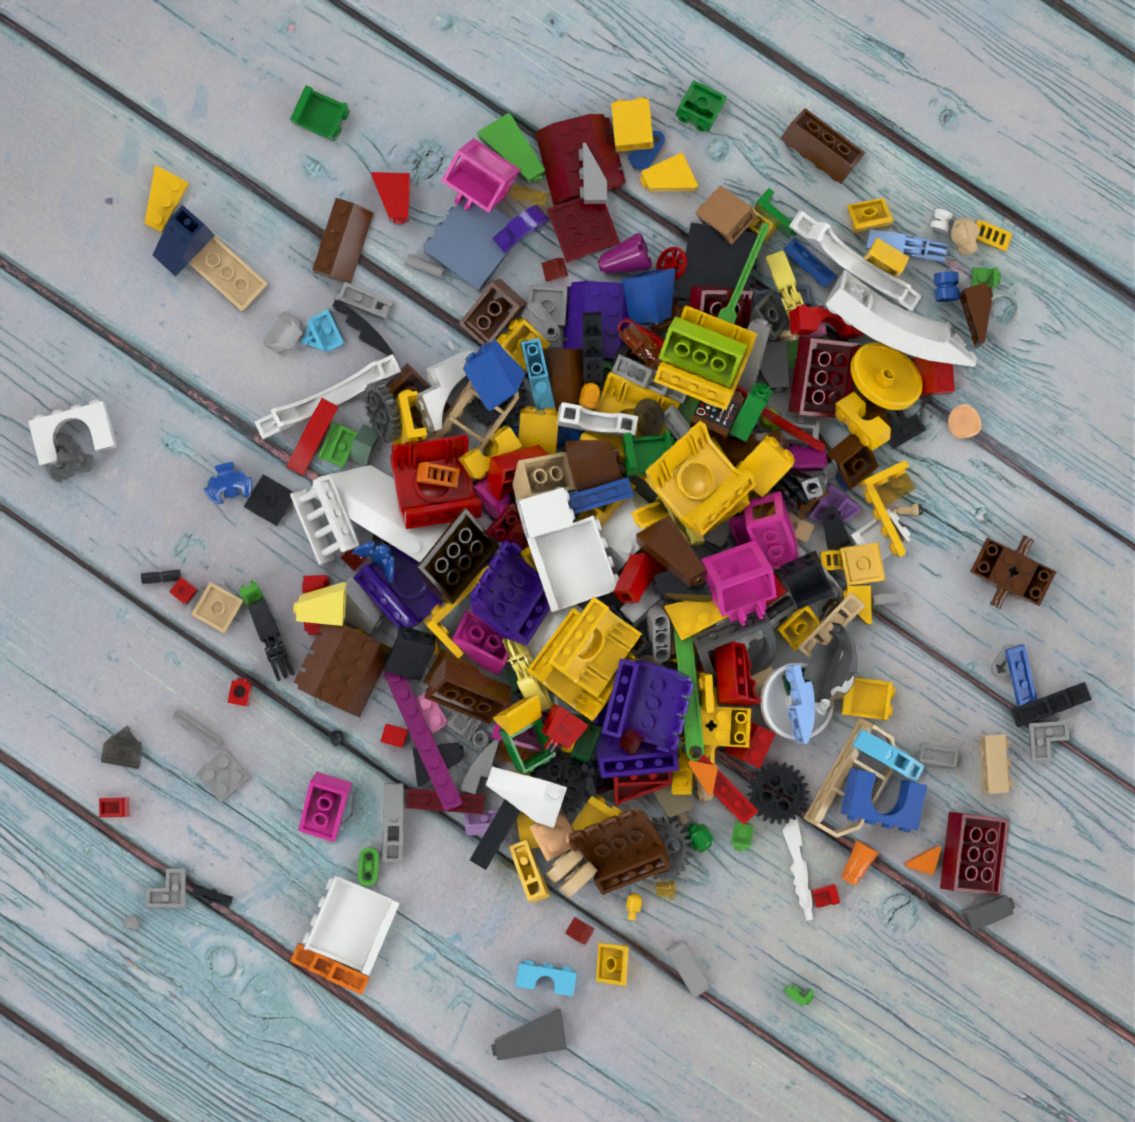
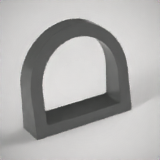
[692,610,777,682]

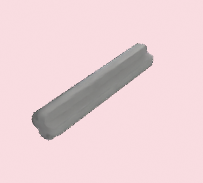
[173,710,224,748]

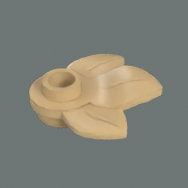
[693,774,714,803]

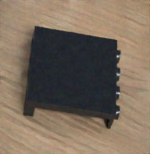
[678,222,758,301]

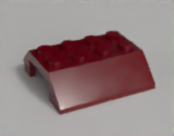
[535,114,626,205]

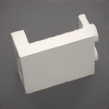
[515,487,575,538]
[849,509,911,560]

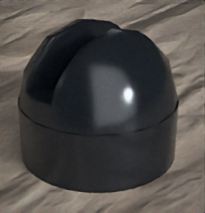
[328,730,344,747]

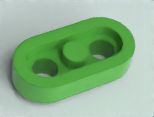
[358,847,379,886]

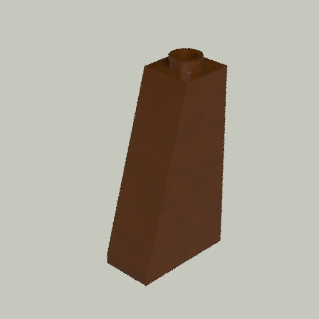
[543,348,584,411]
[636,516,706,588]

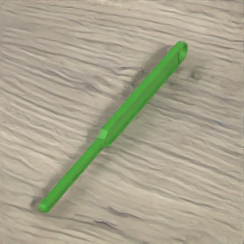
[669,223,769,434]
[673,601,704,761]

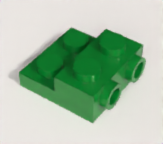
[675,80,727,132]

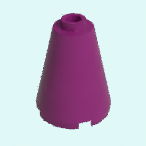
[597,232,652,274]

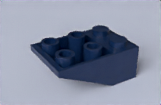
[152,205,215,277]

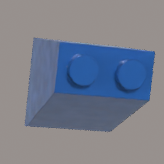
[621,268,675,326]
[463,340,525,411]

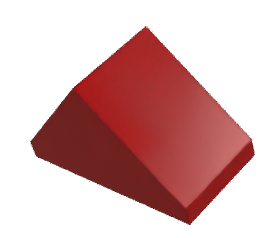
[99,797,130,818]

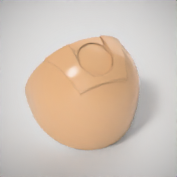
[948,404,982,438]

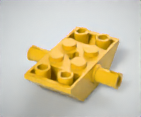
[677,687,751,765]

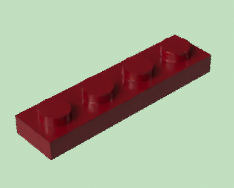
[406,789,485,814]

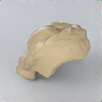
[951,218,980,255]

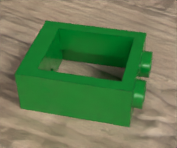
[729,383,773,442]
[499,718,556,774]

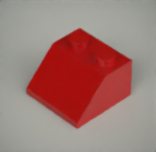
[911,357,955,396]
[723,722,776,769]

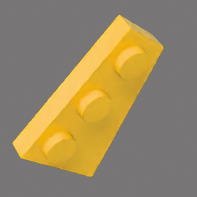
[145,165,189,233]

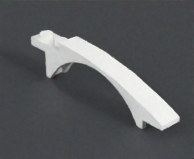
[789,211,921,312]
[255,354,401,440]

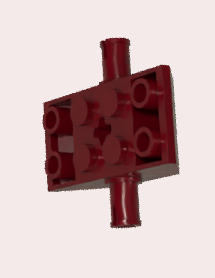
[486,503,529,554]

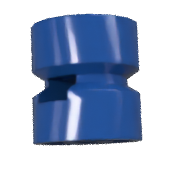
[934,271,960,302]

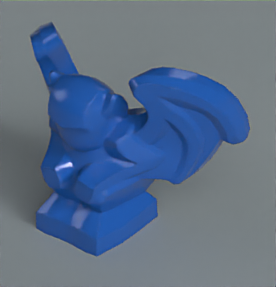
[204,462,252,504]
[352,542,395,583]

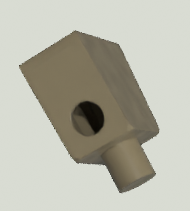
[653,785,694,826]

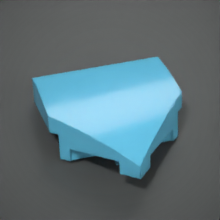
[301,309,346,352]

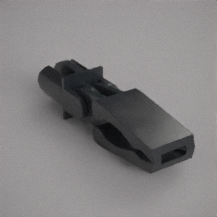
[248,599,295,682]

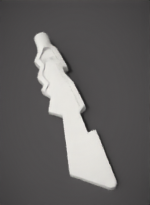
[782,815,813,921]

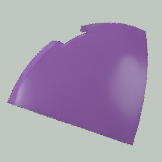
[808,483,862,523]

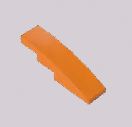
[290,943,370,995]

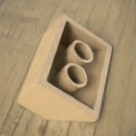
[513,452,576,499]
[979,734,1012,794]

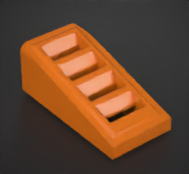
[417,462,460,488]

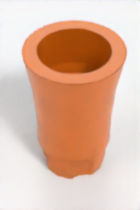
[840,839,880,886]

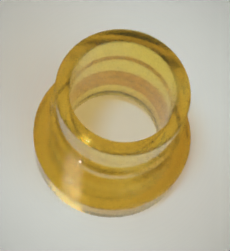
[656,880,676,900]

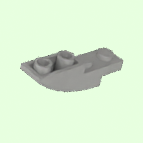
[383,783,403,862]

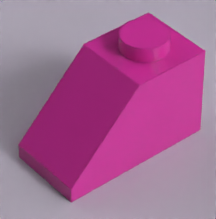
[474,476,513,519]

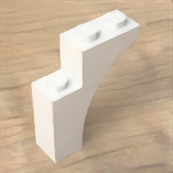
[415,351,473,431]

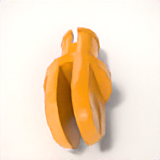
[579,383,600,411]

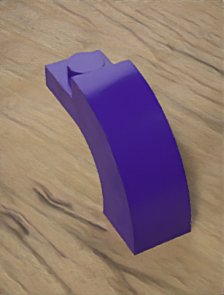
[492,205,550,253]

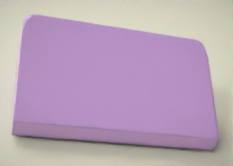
[465,809,499,835]

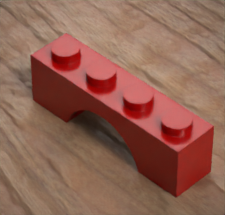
[789,305,865,339]

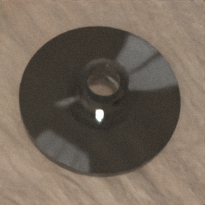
[634,398,664,436]

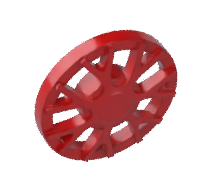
[656,247,687,281]

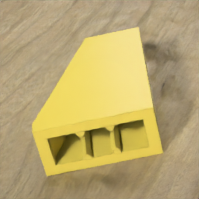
[293,582,347,626]

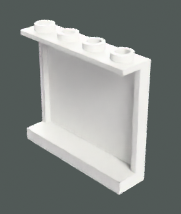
[527,516,619,612]
[302,875,400,975]

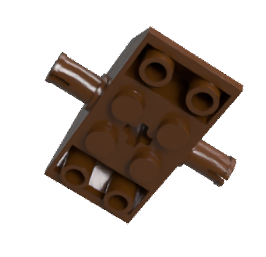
[970,535,1056,609]

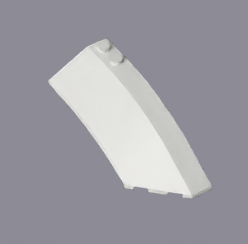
[826,269,977,367]
[309,465,452,563]

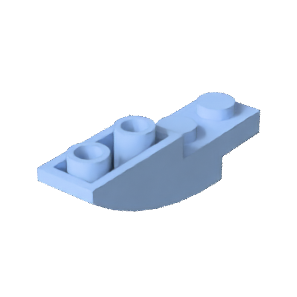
[786,664,815,744]

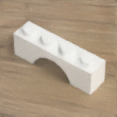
[556,402,638,438]

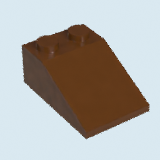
[459,279,528,345]
[960,282,993,349]
[386,363,450,431]

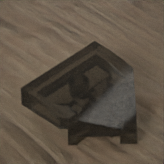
[101,725,142,769]

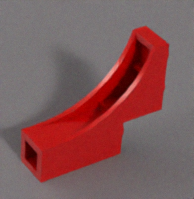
[613,552,668,603]

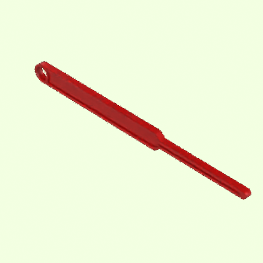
[618,318,825,452]

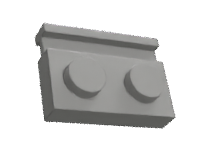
[446,711,482,741]

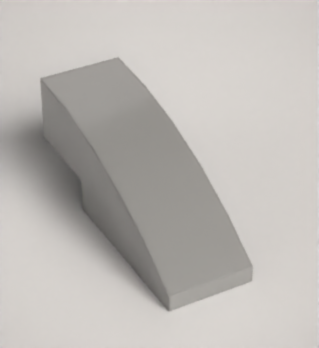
[460,740,499,794]

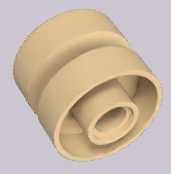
[546,849,598,898]

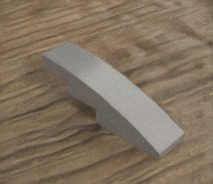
[612,354,689,404]

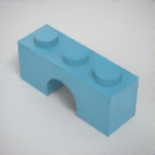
[515,959,577,996]

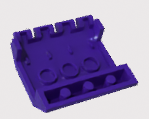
[563,281,639,362]
[470,541,550,646]
[602,658,694,753]
[593,703,679,778]

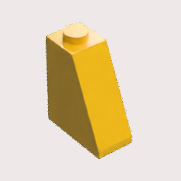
[639,152,699,192]

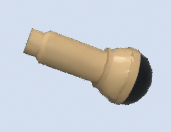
[894,503,924,516]

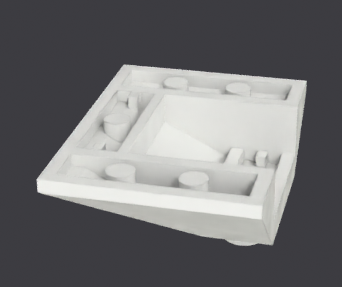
[599,490,648,575]

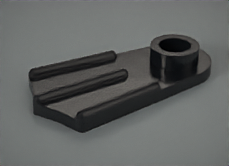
[822,507,851,550]

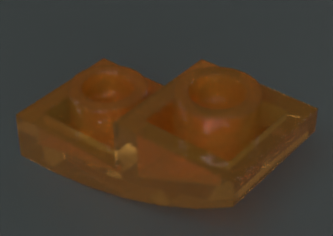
[495,740,539,763]

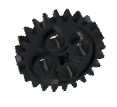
[467,382,527,427]
[533,751,590,814]
[746,762,810,825]

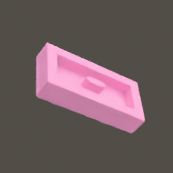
[416,693,448,733]

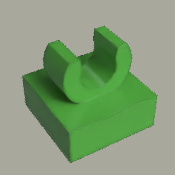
[239,580,265,606]

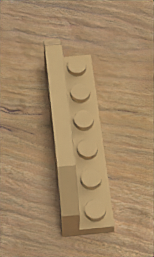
[427,380,519,451]
[803,719,896,838]

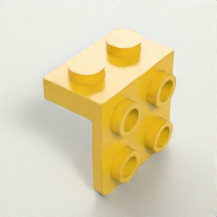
[572,795,623,831]

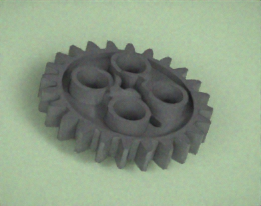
[364,381,402,443]
[652,817,694,880]

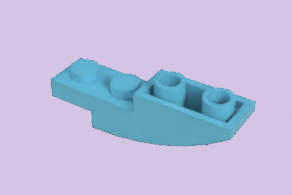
[521,338,555,410]
[852,729,924,783]

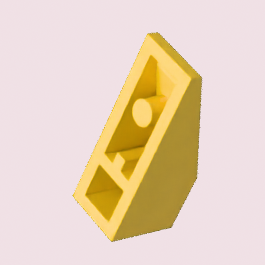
[509,839,551,903]

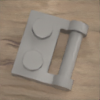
[780,410,820,442]

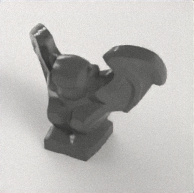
[49,435,93,483]
[790,459,838,499]

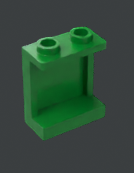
[290,85,350,141]
[754,188,798,239]
[621,430,675,476]

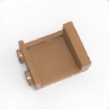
[695,186,757,245]

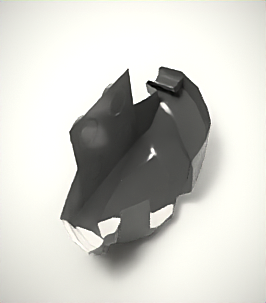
[803,622,858,716]

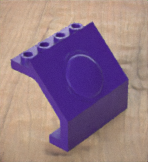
[353,545,443,629]

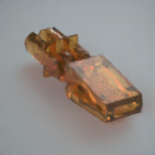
[618,323,663,370]

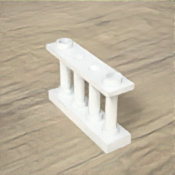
[290,475,359,565]

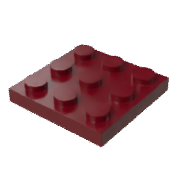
[547,197,620,263]

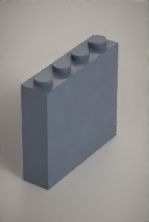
[423,196,513,293]

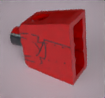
[542,704,589,753]

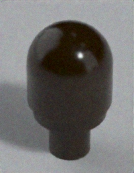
[819,599,840,622]

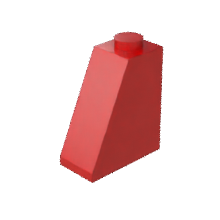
[371,172,411,225]

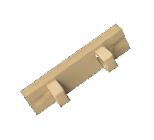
[798,592,865,659]

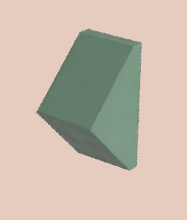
[348,424,379,466]

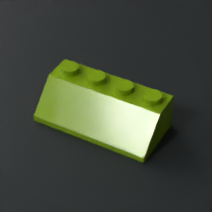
[659,316,748,387]

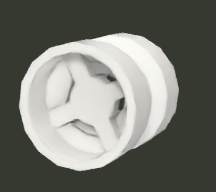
[930,209,953,234]

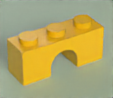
[835,392,891,451]
[459,426,522,479]

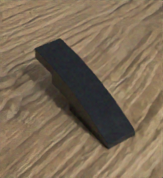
[332,299,394,356]
[582,312,604,391]
[1010,682,1092,728]
[469,799,521,870]

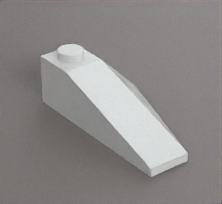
[486,767,567,828]

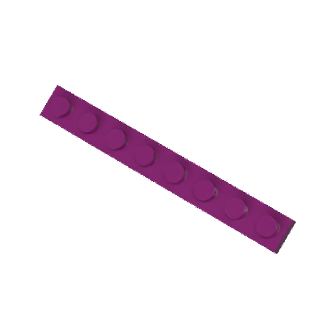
[383,672,463,812]

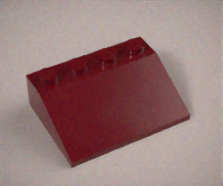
[689,286,753,329]
[788,335,860,418]
[940,811,1009,896]

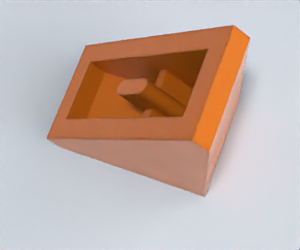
[687,760,718,796]
[903,845,941,875]

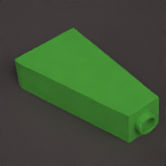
[477,112,545,184]

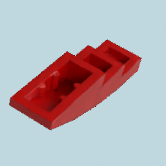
[287,398,339,476]

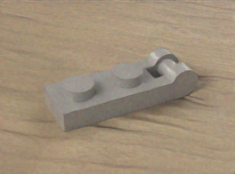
[337,282,394,320]

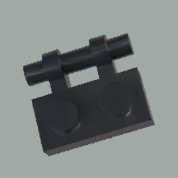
[581,758,614,797]

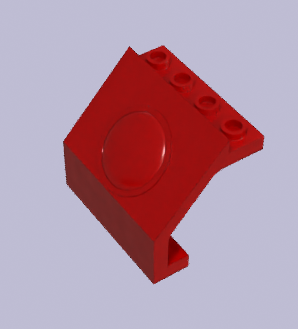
[390,434,482,529]

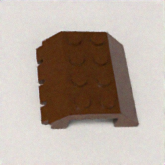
[294,624,392,718]
[568,809,671,895]

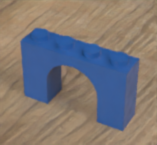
[841,768,927,833]

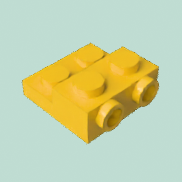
[496,318,551,373]

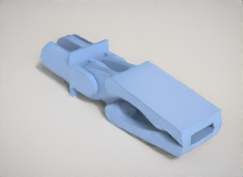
[865,229,949,262]

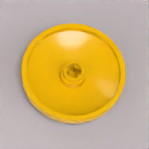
[851,343,922,410]

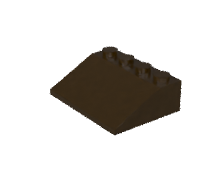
[416,508,500,605]

